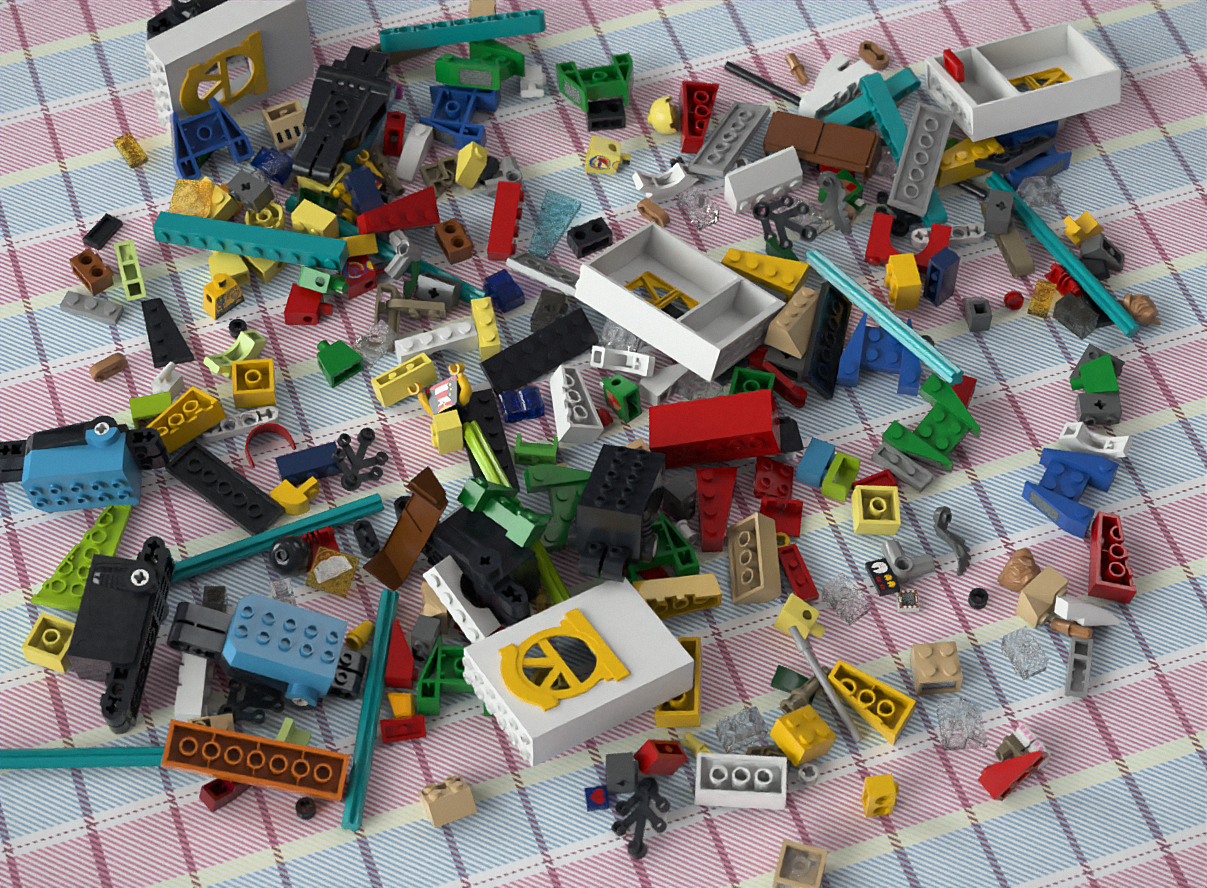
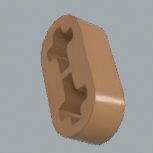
[859,41,889,70]
[637,198,670,228]
[89,353,128,382]

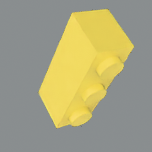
[471,297,501,362]
[371,352,438,408]

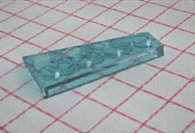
[528,189,581,260]

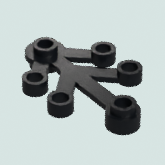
[875,191,923,237]
[752,195,817,250]
[332,428,388,491]
[217,678,285,725]
[611,777,671,860]

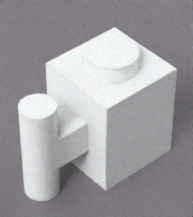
[519,65,546,98]
[151,362,185,401]

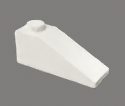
[395,122,434,183]
[639,363,696,406]

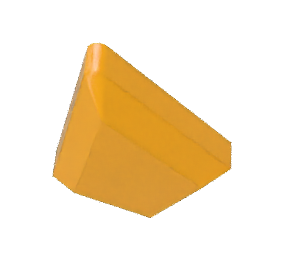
[387,692,416,718]

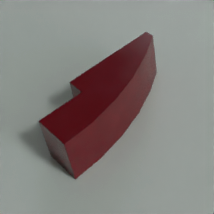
[199,778,252,813]

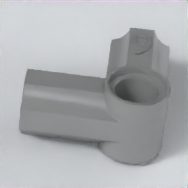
[484,156,524,197]
[384,229,422,280]
[881,539,935,584]

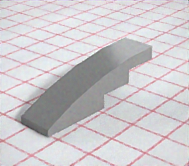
[1064,623,1095,699]

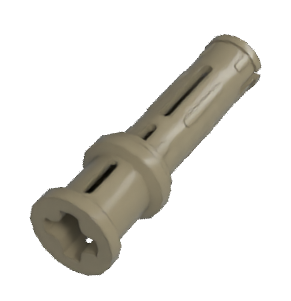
[367,145,405,196]
[779,666,832,715]

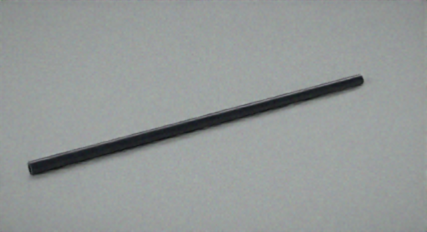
[724,61,988,200]

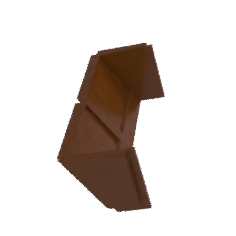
[763,110,882,185]
[362,466,449,591]

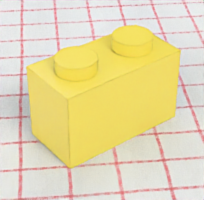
[430,410,463,455]

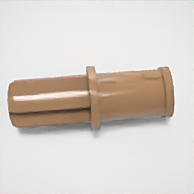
[785,53,809,86]
[1051,617,1093,639]

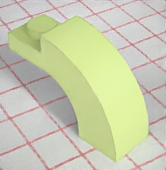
[113,239,147,301]
[203,329,268,378]

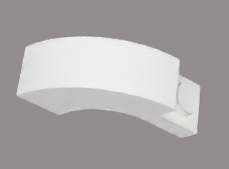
[632,162,698,200]
[590,345,656,377]
[1059,422,1133,461]

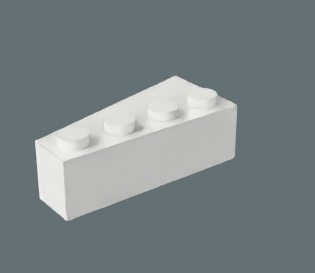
[549,364,604,445]
[174,652,215,722]

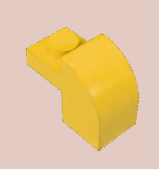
[1063,211,1104,246]
[340,233,378,257]
[270,476,320,515]

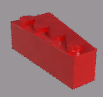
[487,181,525,262]
[695,467,738,553]
[1088,511,1137,604]

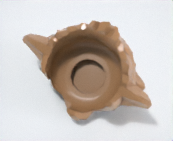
[1118,293,1161,326]
[997,548,1041,593]

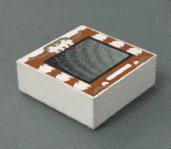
[895,590,919,612]

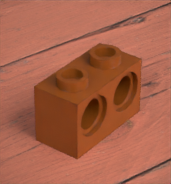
[434,218,474,265]
[69,248,114,296]

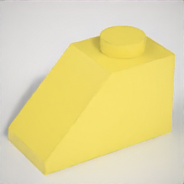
[455,141,488,190]

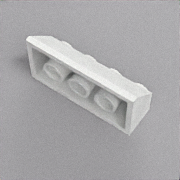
[724,146,803,214]
[694,752,787,810]

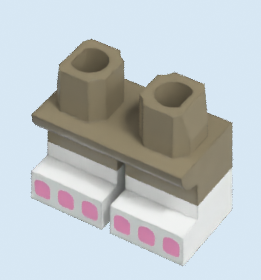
[995,723,1051,775]

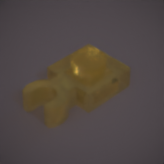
[536,589,552,614]

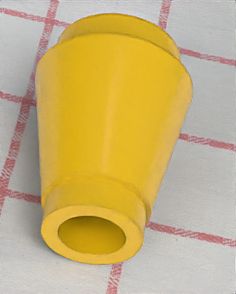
[345,620,375,651]

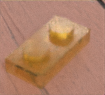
[113,132,149,169]
[1027,279,1057,319]

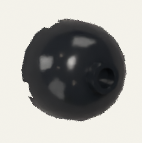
[268,535,313,577]

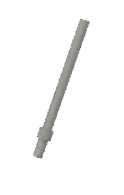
[788,625,864,743]

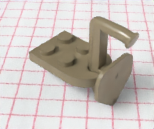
[361,283,447,352]

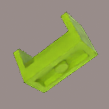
[129,391,172,429]
[821,451,861,502]

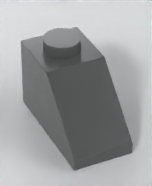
[1080,233,1125,271]

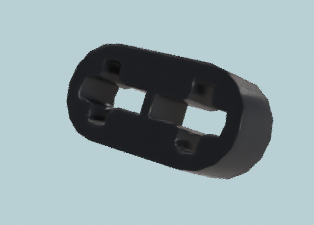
[353,520,380,558]

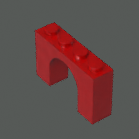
[864,212,952,274]

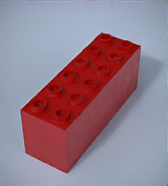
[649,389,781,470]

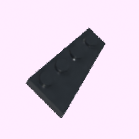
[974,135,1054,174]
[141,298,195,369]

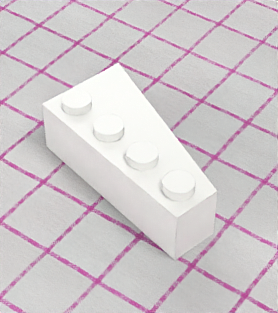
[798,59,876,120]

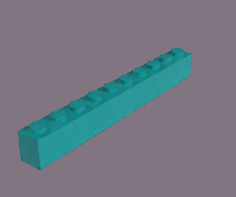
[153,211,349,271]

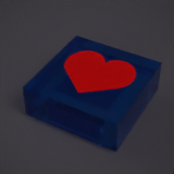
[584,785,610,812]

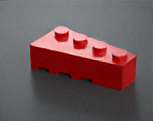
[679,81,719,154]
[356,185,440,235]

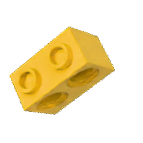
[861,774,899,818]

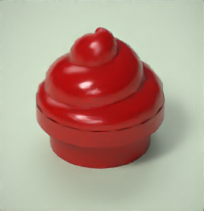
[1004,291,1024,310]
[596,408,614,428]

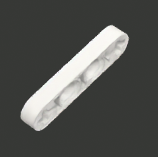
[910,223,986,249]
[201,406,279,442]

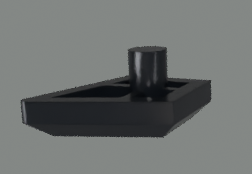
[1078,258,1110,281]

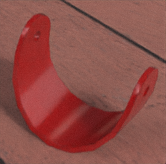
[245,423,296,468]

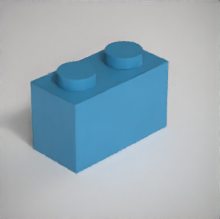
[796,437,836,488]

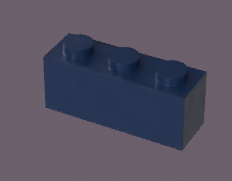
[343,166,384,216]
[923,246,960,307]
[275,441,342,487]

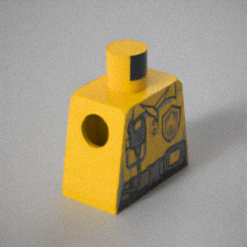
[203,273,245,320]

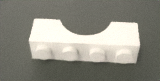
[395,320,478,365]
[423,555,501,644]

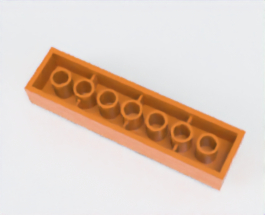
[161,719,350,802]

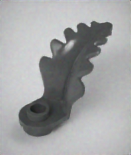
[818,171,852,234]
[933,506,971,576]

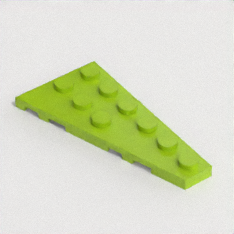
[30,505,133,612]

